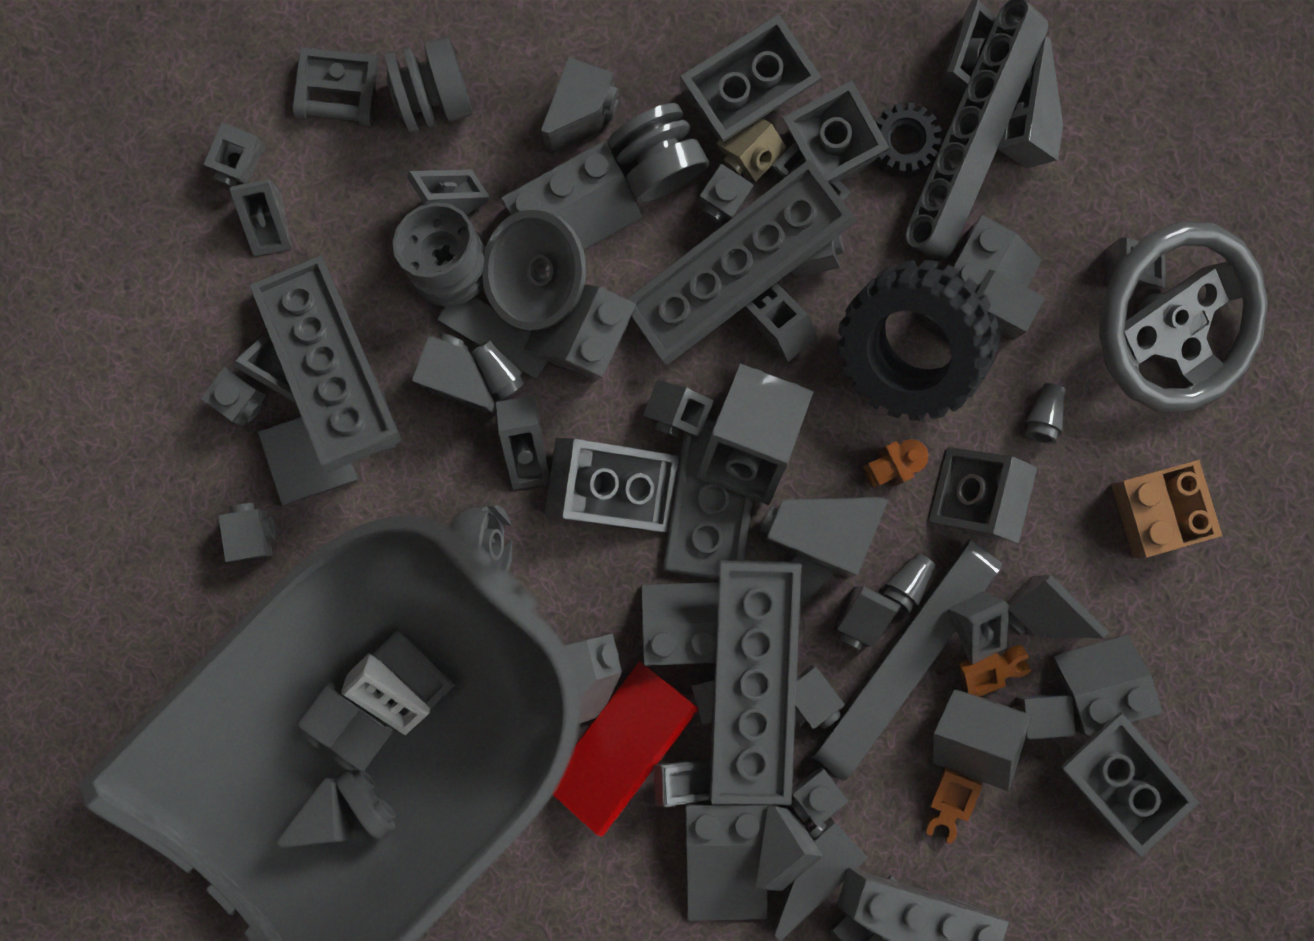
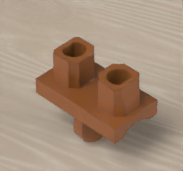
[862,439,929,488]

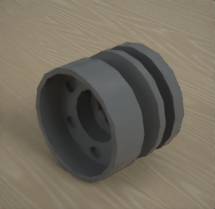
[385,35,473,134]
[607,103,709,204]
[393,202,485,307]

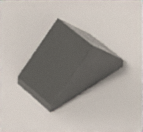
[407,170,490,215]
[230,179,292,256]
[1105,237,1165,288]
[976,269,1045,340]
[948,592,1009,665]
[276,778,351,848]
[756,806,823,891]

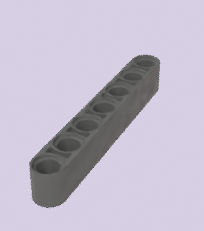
[905,0,1048,261]
[811,539,1002,781]

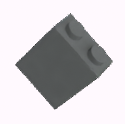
[524,284,636,383]
[696,364,813,505]
[759,497,888,578]

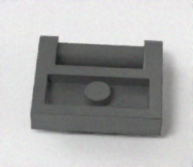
[293,47,380,127]

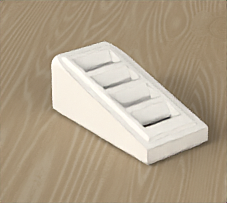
[341,653,430,735]

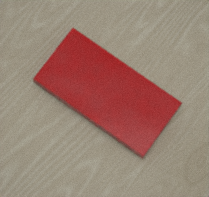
[552,661,699,837]

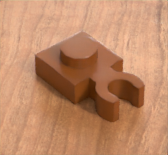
[959,645,1031,697]
[926,767,983,844]

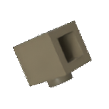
[716,118,787,182]

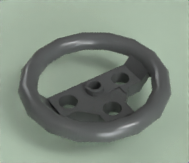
[1099,221,1268,412]

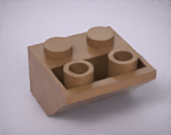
[1111,460,1222,558]

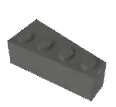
[836,867,1009,941]

